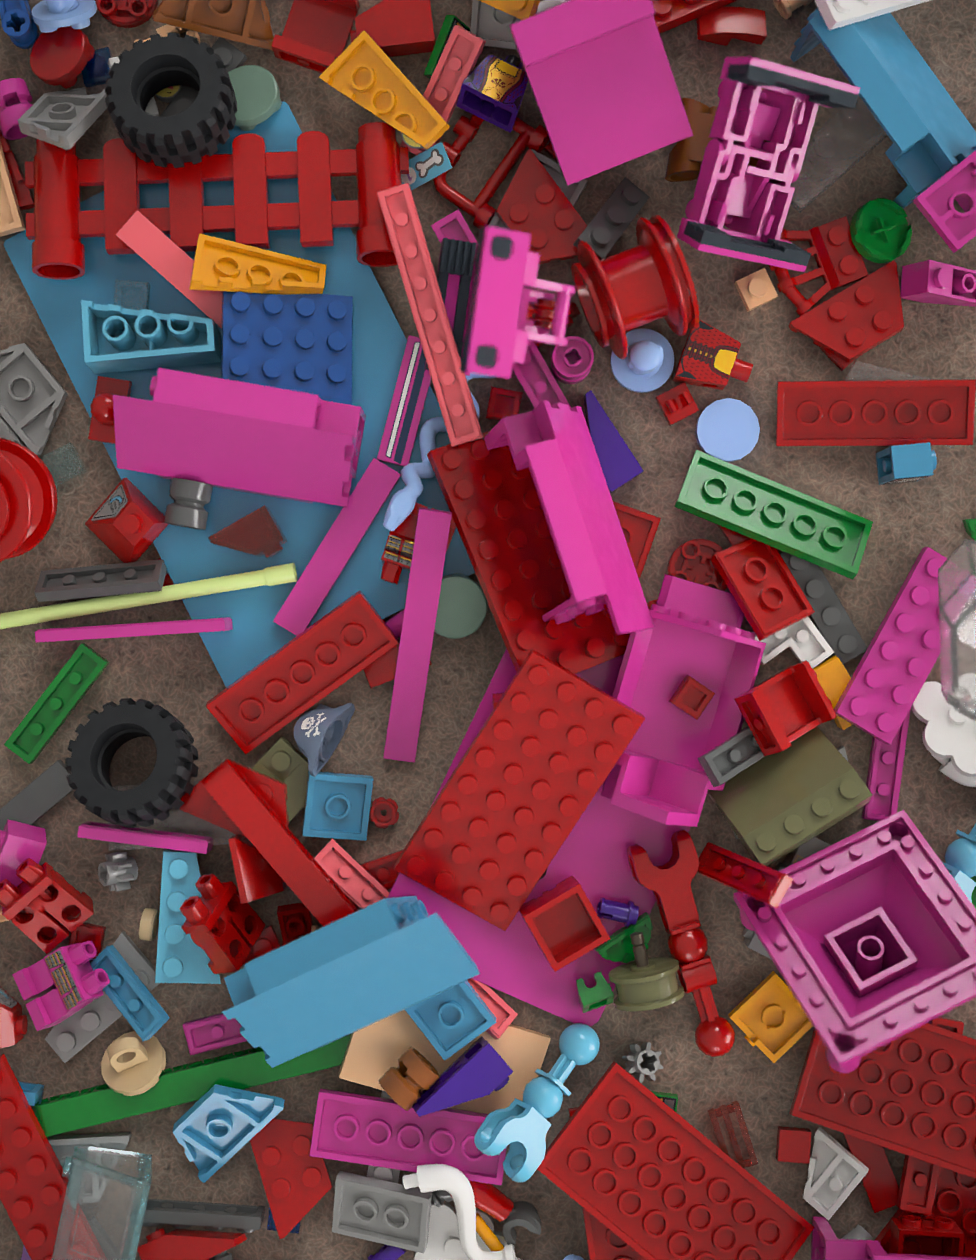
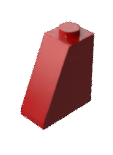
[350,0,435,57]

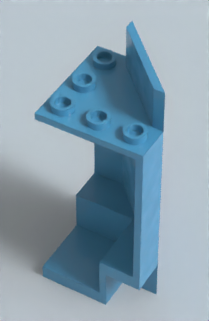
[790,9,976,209]
[222,896,480,1068]

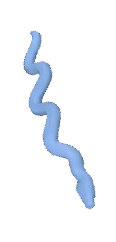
[383,373,497,531]

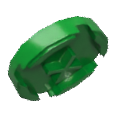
[850,198,912,264]

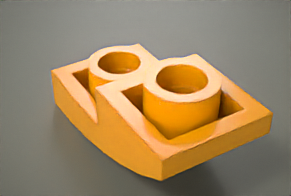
[813,655,853,730]

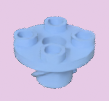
[31,0,97,33]
[610,328,674,393]

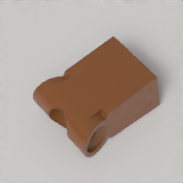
[665,97,767,182]

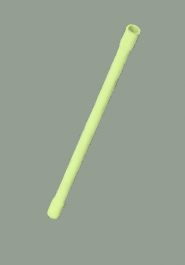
[0,563,298,629]

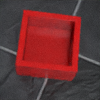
[519,876,610,972]

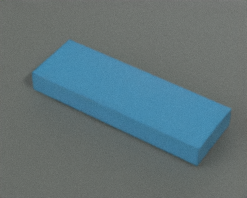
[90,945,170,1041]

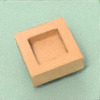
[734,268,778,312]

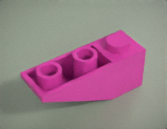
[900,260,976,307]
[0,819,47,887]

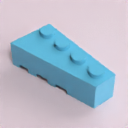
[81,300,221,374]
[155,848,221,984]

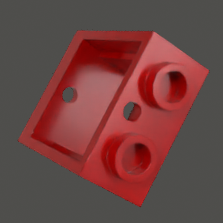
[889,1214,965,1257]

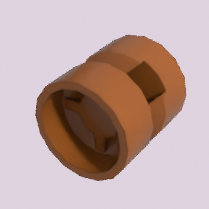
[378,1047,441,1111]

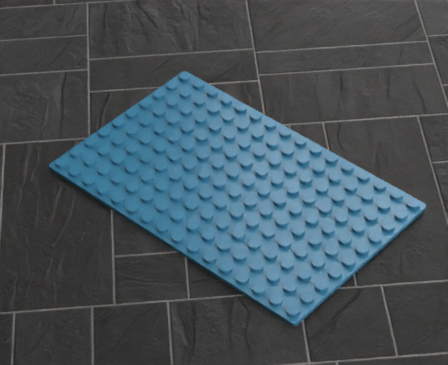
[4,101,475,688]

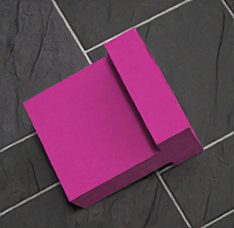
[510,0,693,186]

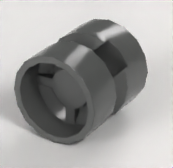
[164,478,213,530]

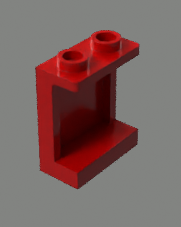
[734,660,837,756]

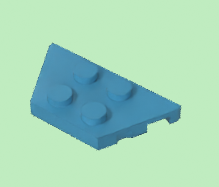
[173,1084,285,1183]

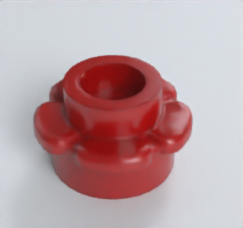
[369,797,399,829]

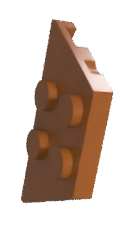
[152,0,274,50]

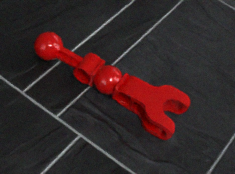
[627,829,735,1057]

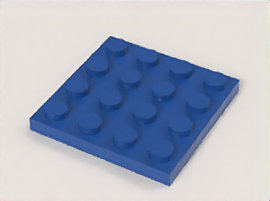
[221,291,353,405]

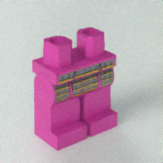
[12,941,110,1031]

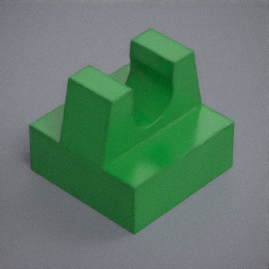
[576,972,614,1013]

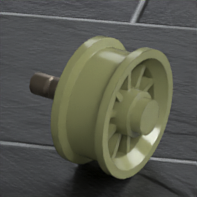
[608,932,685,1012]

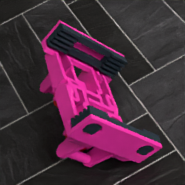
[677,57,860,272]
[424,226,575,378]

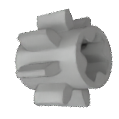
[98,851,138,892]
[622,1042,663,1083]

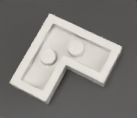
[752,617,835,668]

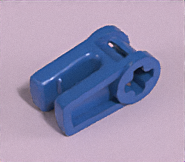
[0,0,39,49]

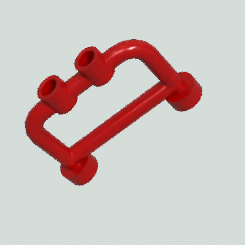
[433,115,549,229]

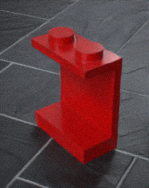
[271,0,360,73]

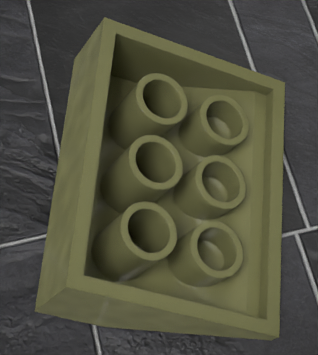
[707,726,872,866]

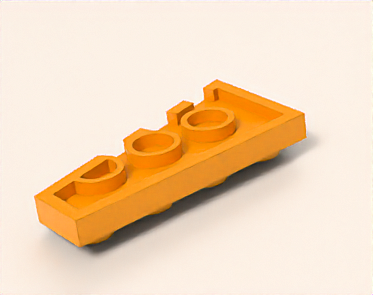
[319,30,450,150]
[189,233,327,295]

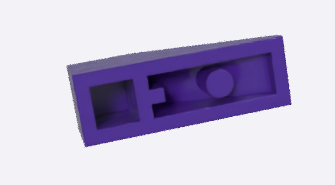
[584,390,644,494]
[412,1036,513,1117]

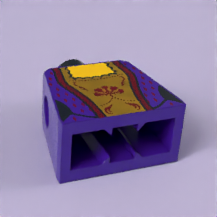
[456,55,528,133]

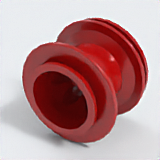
[571,215,700,360]
[0,438,58,562]

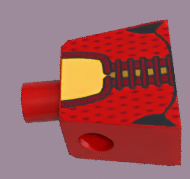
[672,320,753,390]

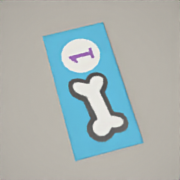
[401,141,453,191]

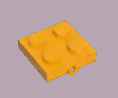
[728,971,813,1063]

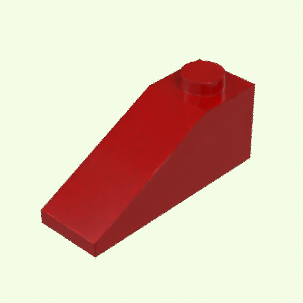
[136,1228,247,1260]

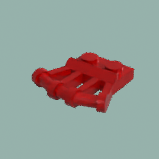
[769,216,869,316]

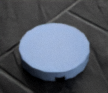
[695,398,760,462]

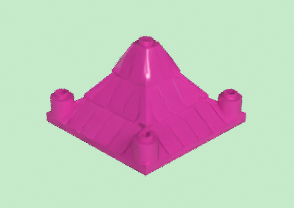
[733,809,976,1073]

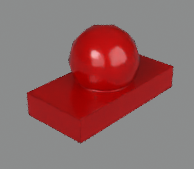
[88,376,132,444]

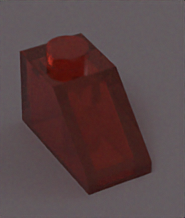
[208,505,287,559]

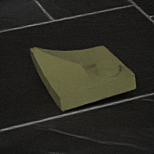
[251,736,321,823]

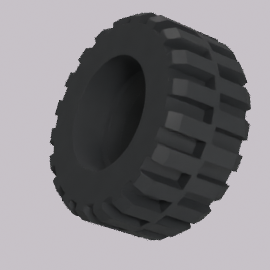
[105,33,237,168]
[65,698,199,828]

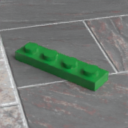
[4,643,110,764]

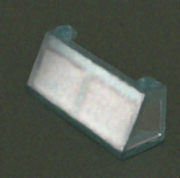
[52,1145,152,1260]

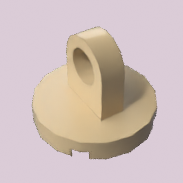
[101,1031,166,1096]

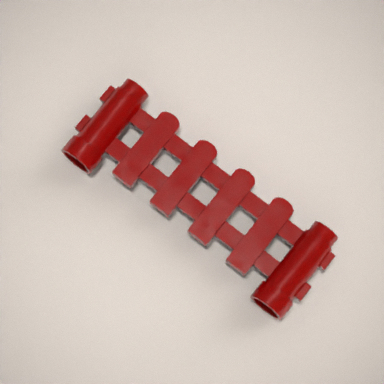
[25,122,409,280]

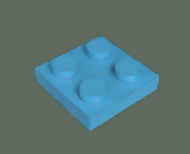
[302,772,373,841]
[405,980,497,1061]

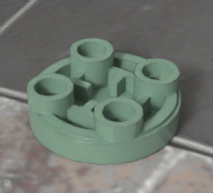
[228,65,282,131]
[434,573,487,639]

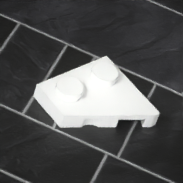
[803,1127,869,1221]

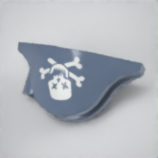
[293,703,355,777]

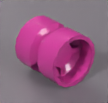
[0,78,33,140]
[551,336,594,384]

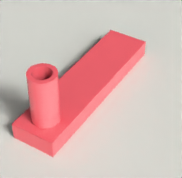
[400,25,486,155]

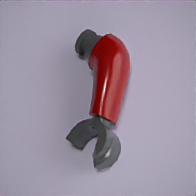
[432,1181,542,1245]

